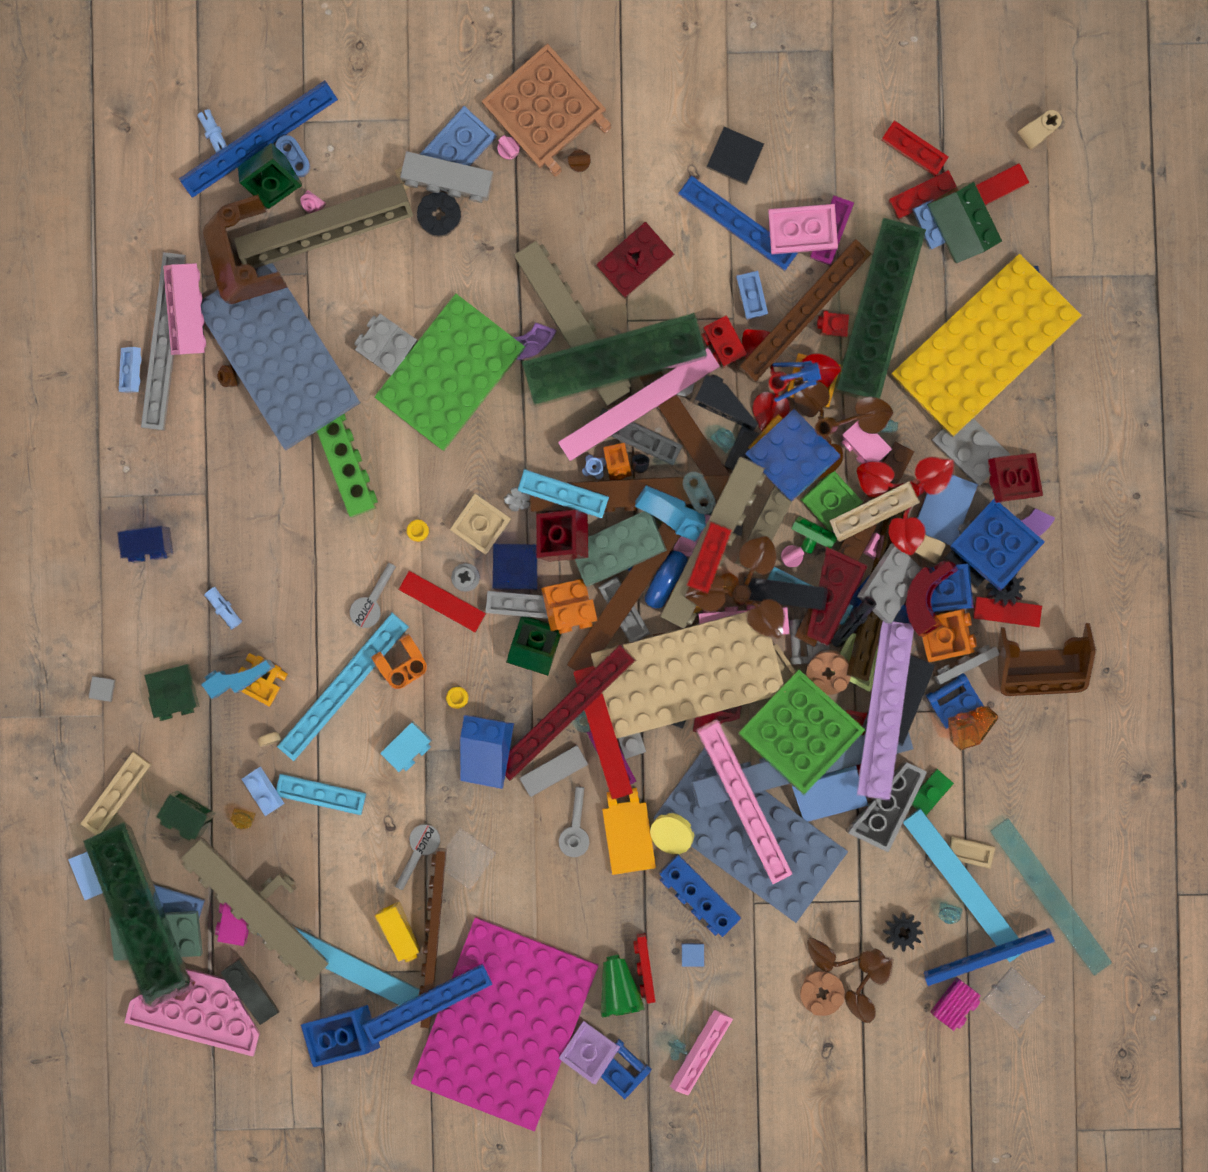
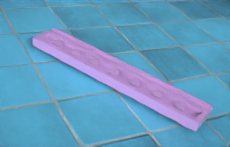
[857,621,914,800]

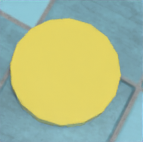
[650,813,695,854]

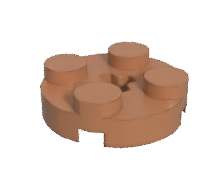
[806,650,851,695]
[800,970,845,1016]

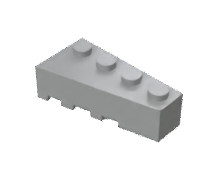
[845,761,927,852]

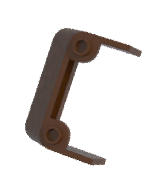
[203,195,287,304]
[997,623,1096,696]

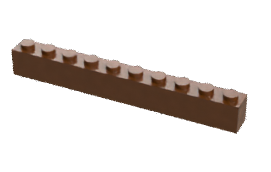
[530,474,731,514]

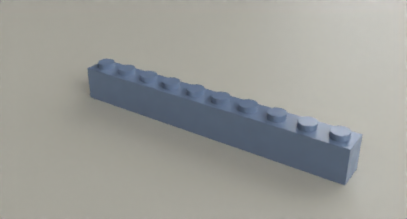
[691,731,913,808]

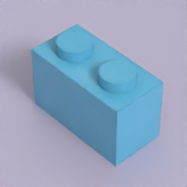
[380,721,432,772]

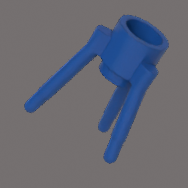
[772,361,821,402]

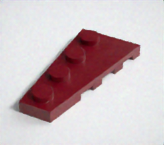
[807,547,867,646]

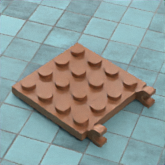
[481,43,611,177]

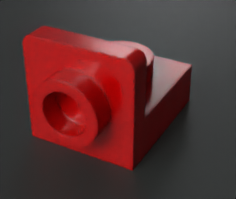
[817,311,849,337]

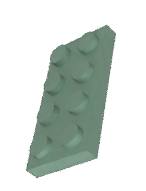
[575,511,667,587]
[109,911,203,961]

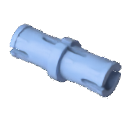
[197,109,227,153]
[204,587,242,630]

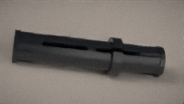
[831,596,877,647]

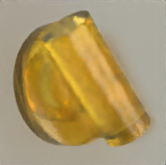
[231,808,256,829]

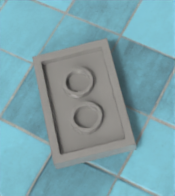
[931,418,1010,486]
[857,544,922,624]

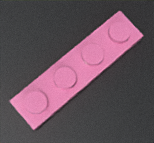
[670,1010,733,1095]

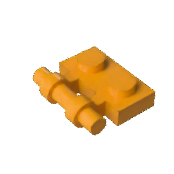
[238,653,288,707]

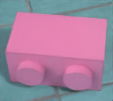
[840,420,892,464]

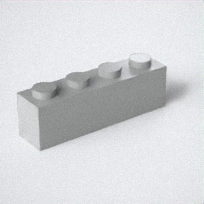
[400,151,494,203]

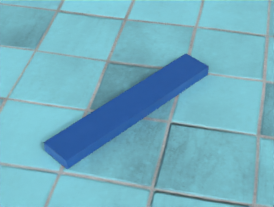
[678,176,798,271]
[924,928,1055,986]
[362,963,493,1045]

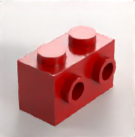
[701,315,747,369]

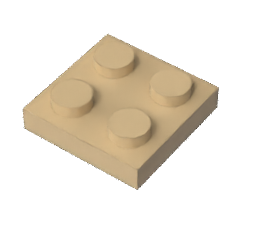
[450,494,511,555]

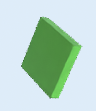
[801,471,863,531]

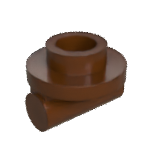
[568,150,591,172]
[217,364,238,388]

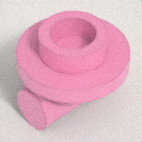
[498,135,520,160]
[301,190,326,213]
[781,545,805,567]

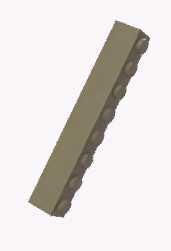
[235,183,413,269]
[514,241,631,407]
[661,456,767,629]
[181,837,329,983]

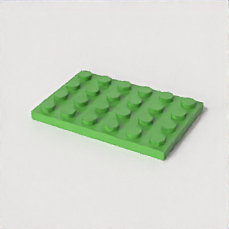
[375,294,525,451]

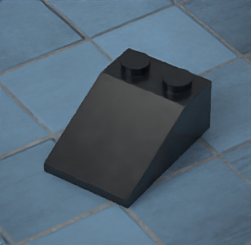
[693,374,758,431]

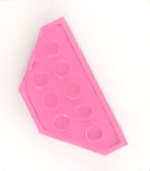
[124,968,260,1056]

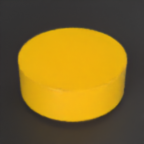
[407,520,429,542]
[446,687,469,709]

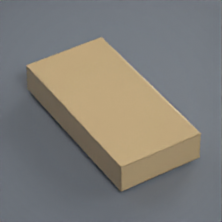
[949,836,995,869]

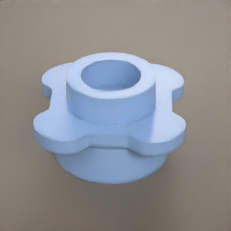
[582,455,606,479]

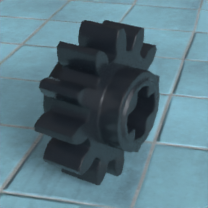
[985,572,1026,608]
[883,911,923,952]

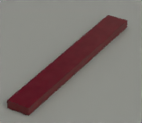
[505,644,636,781]

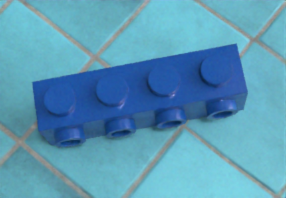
[659,854,741,937]

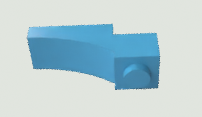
[635,486,706,541]
[201,660,275,699]

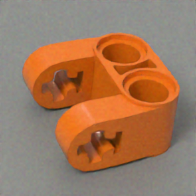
[371,633,427,689]

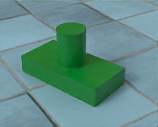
[791,516,837,554]
[911,768,954,815]

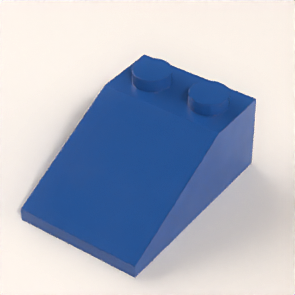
[460,715,514,789]
[301,1005,381,1067]

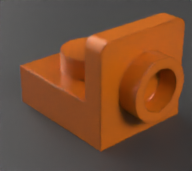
[603,443,631,480]

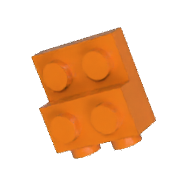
[541,579,598,634]
[922,609,977,662]

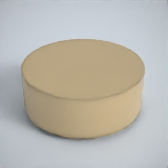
[257,732,281,747]

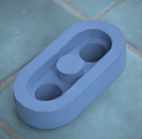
[276,135,310,178]

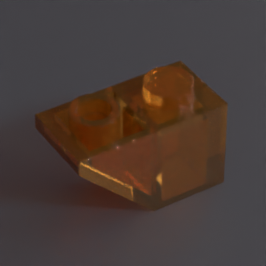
[948,706,998,751]

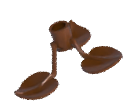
[793,380,893,479]
[685,536,785,639]
[807,937,893,1024]

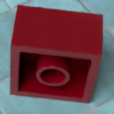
[536,510,588,562]

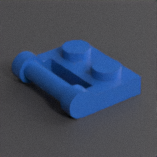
[925,673,984,729]
[601,1039,652,1099]

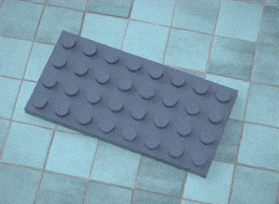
[200,263,361,450]
[653,747,848,923]

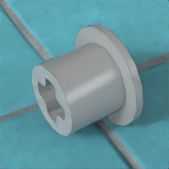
[451,563,480,592]

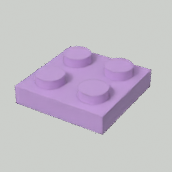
[559,1021,620,1085]

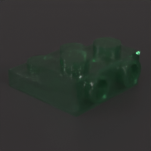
[144,664,200,721]

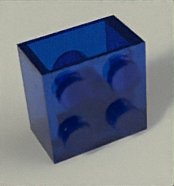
[117,526,174,563]
[493,544,538,589]

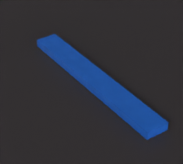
[179,80,338,198]

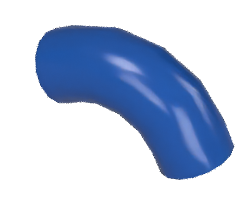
[644,551,688,609]

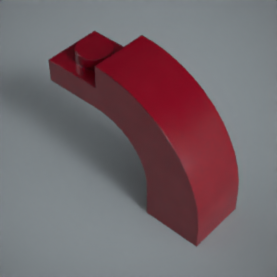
[906,561,958,637]

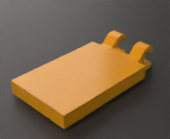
[602,788,656,875]

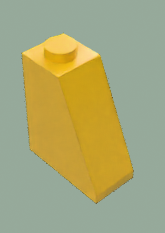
[375,901,421,963]

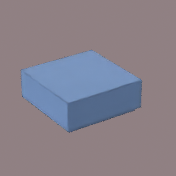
[682,943,704,967]

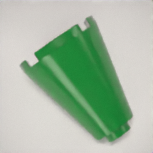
[600,955,645,1018]

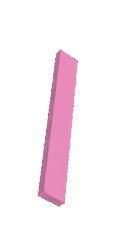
[558,348,720,461]
[697,720,792,884]

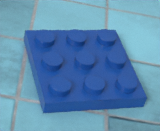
[745,409,840,502]
[950,498,1045,591]

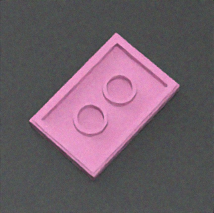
[768,204,838,254]

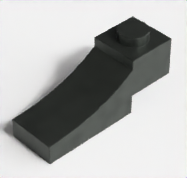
[220,958,280,1025]

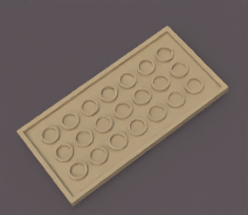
[591,611,786,738]

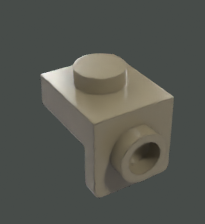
[260,873,296,900]

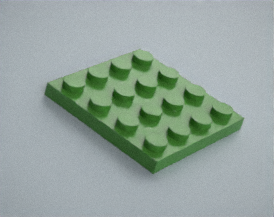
[738,670,865,795]

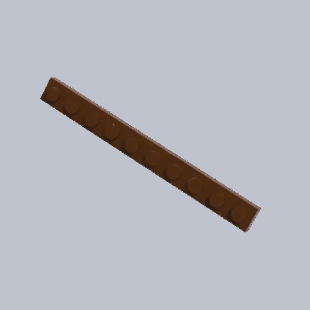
[794,441,915,647]

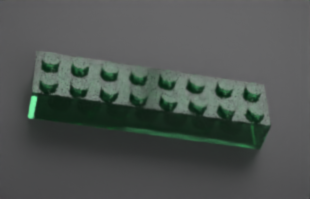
[834,218,926,399]
[522,313,707,407]
[83,822,194,1008]

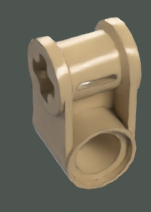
[1018,110,1062,150]
[914,535,946,565]

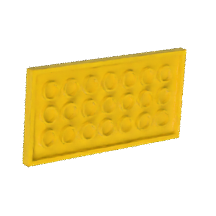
[891,253,1082,437]

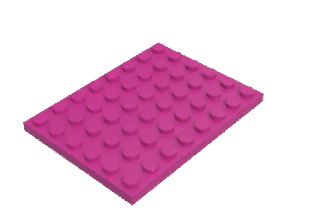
[411,917,599,1132]

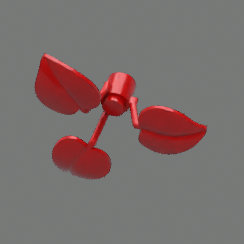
[742,329,841,431]
[856,457,954,555]

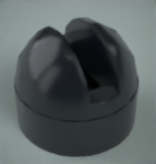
[631,454,650,474]

